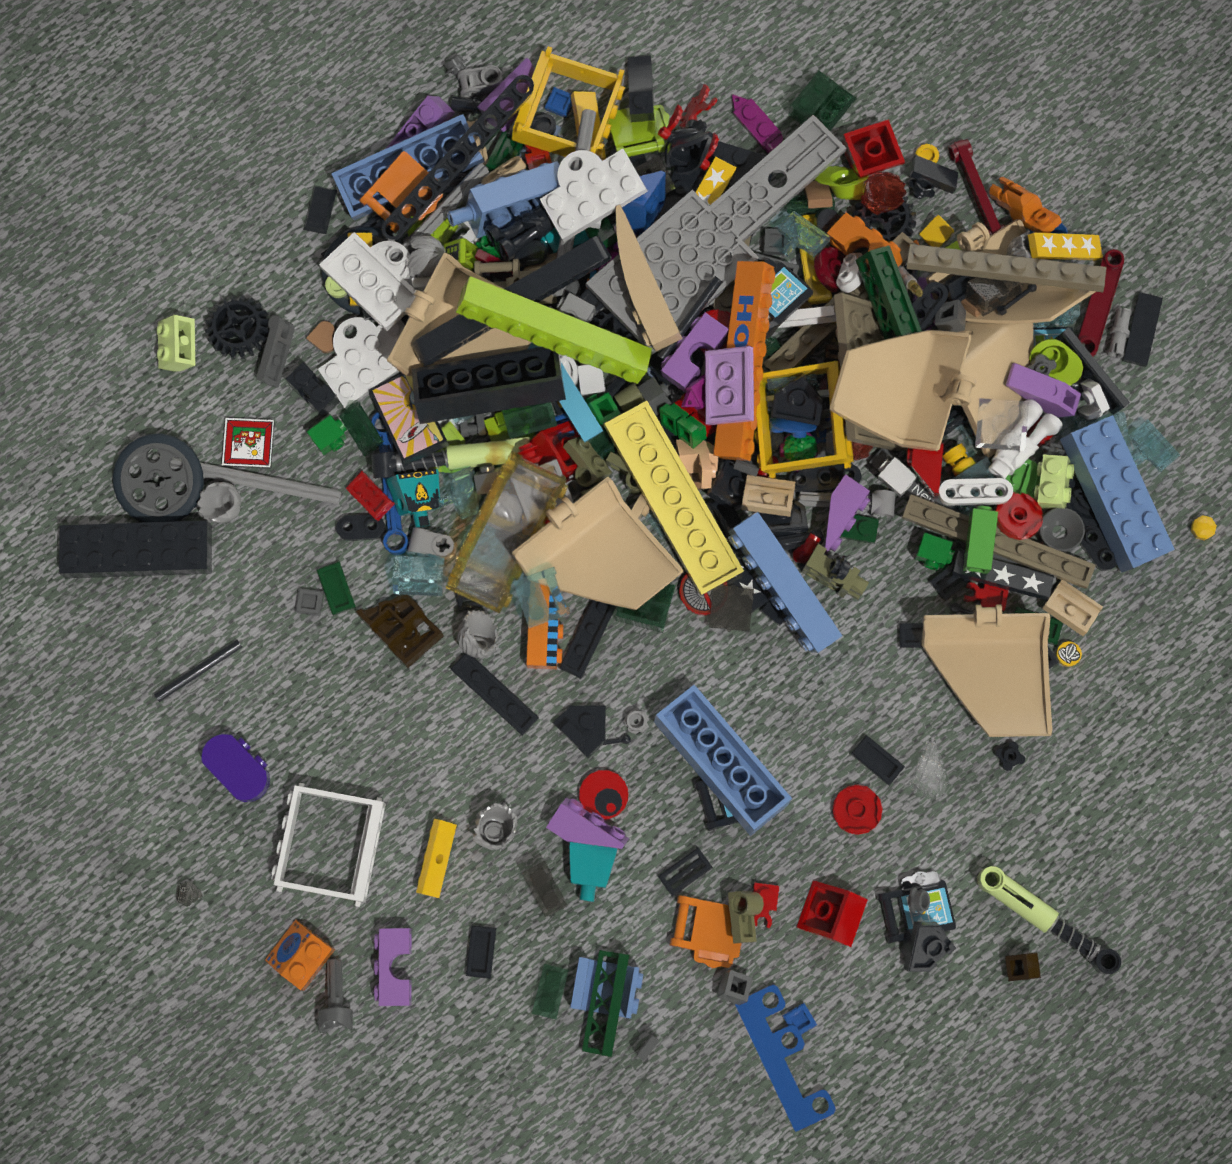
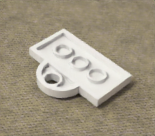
[540,149,648,242]
[319,232,416,331]
[318,317,405,409]

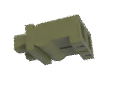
[802,544,869,600]

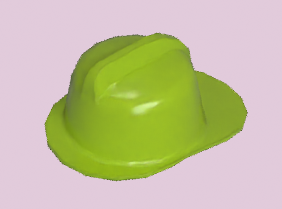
[814,166,869,200]
[1029,338,1083,386]

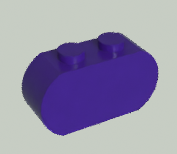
[201,734,270,802]

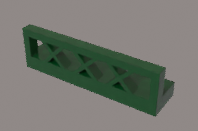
[855,245,922,340]
[582,950,629,1057]

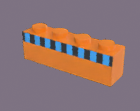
[527,581,565,669]

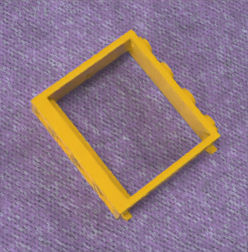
[512,46,625,158]
[755,361,854,479]

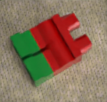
[660,393,717,449]

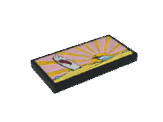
[369,374,449,466]

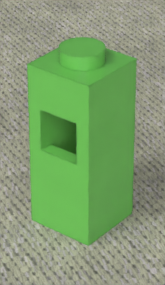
[963,506,998,574]

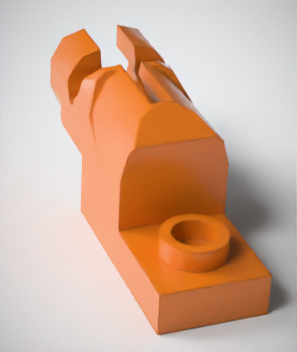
[989,176,1062,233]

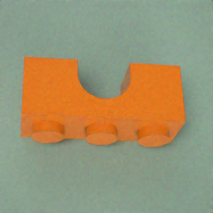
[827,212,903,272]

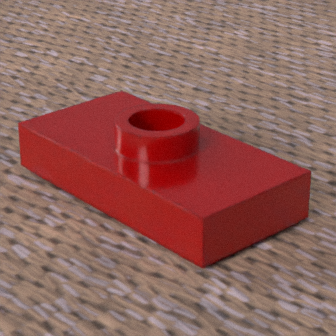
[345,471,395,521]

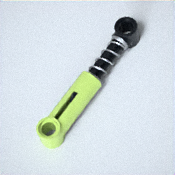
[371,437,530,478]
[977,866,1121,974]

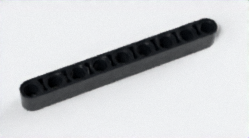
[382,75,534,242]
[411,236,612,366]

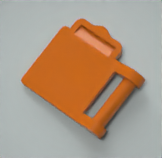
[359,151,443,234]
[669,895,741,968]

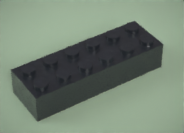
[412,347,566,424]
[59,521,212,579]

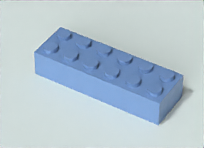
[332,114,484,220]
[1060,415,1175,573]
[728,512,842,653]
[654,685,792,836]

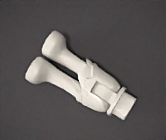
[988,399,1063,479]

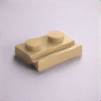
[742,475,796,517]
[1042,580,1103,636]

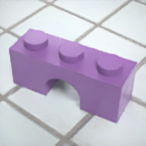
[661,313,729,393]
[374,928,412,1006]

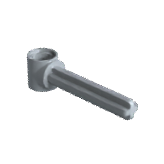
[799,490,895,519]

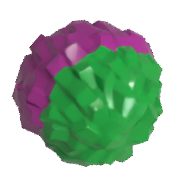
[779,432,818,471]

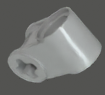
[457,65,503,98]
[407,528,457,560]

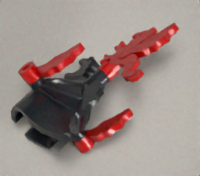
[658,84,719,175]

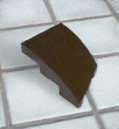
[356,594,444,668]

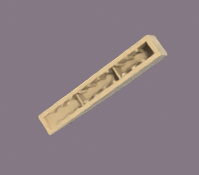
[616,205,683,351]

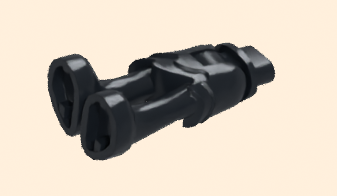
[485,204,556,262]

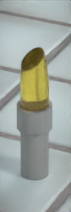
[898,266,923,297]

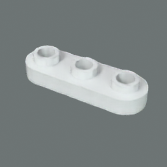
[938,478,1013,506]

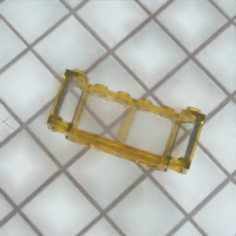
[445,451,568,613]

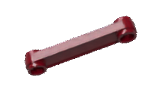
[948,139,1005,236]
[1078,249,1124,357]

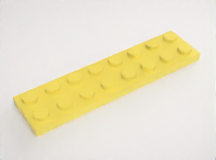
[604,401,744,596]

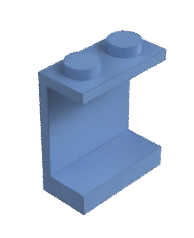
[571,957,643,1019]

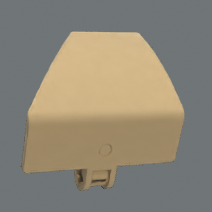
[926,219,1096,324]
[387,253,531,376]
[938,321,1034,457]
[830,330,976,451]
[512,477,683,610]
[922,605,1052,737]

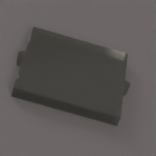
[709,585,754,632]

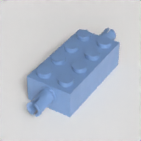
[447,161,560,238]

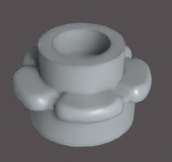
[624,709,648,734]

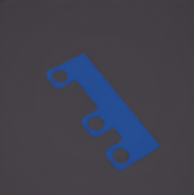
[735,985,836,1132]

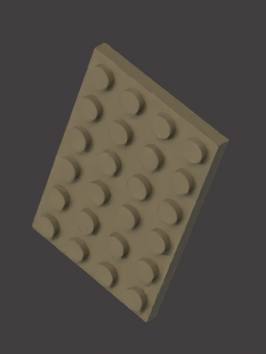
[833,293,907,452]

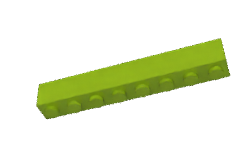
[456,276,652,384]

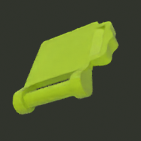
[609,105,670,157]

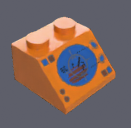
[265,920,335,991]

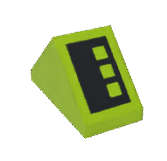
[444,238,478,272]

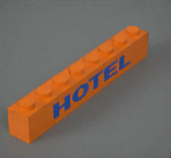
[713,261,775,461]

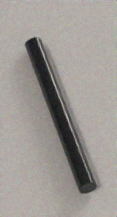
[657,276,722,361]
[154,639,242,702]

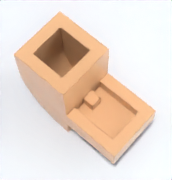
[676,440,718,489]

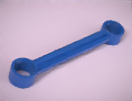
[371,412,409,555]

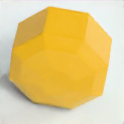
[1190,515,1217,541]

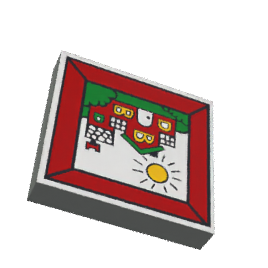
[222,418,275,469]

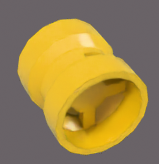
[942,443,976,477]

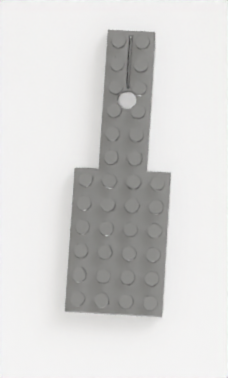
[586,115,846,354]

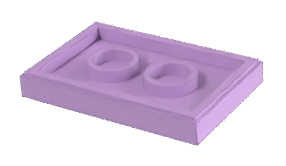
[705,346,754,425]

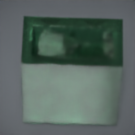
[788,70,857,131]
[501,402,557,439]
[616,584,676,633]

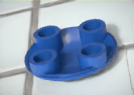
[769,417,818,438]

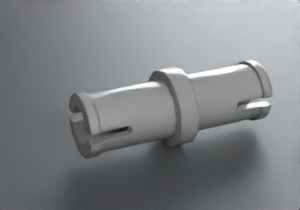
[1108,308,1132,358]

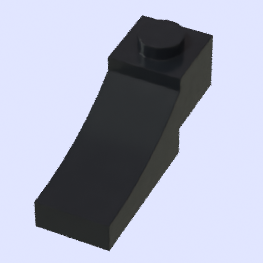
[627,55,655,123]

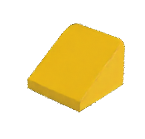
[919,215,954,247]

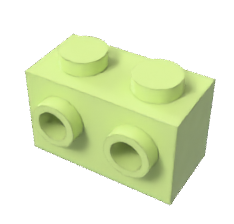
[157,315,195,372]
[1034,455,1074,510]

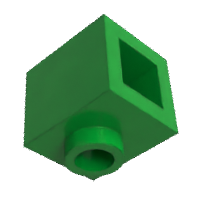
[585,392,620,425]
[307,415,347,456]
[914,533,955,571]

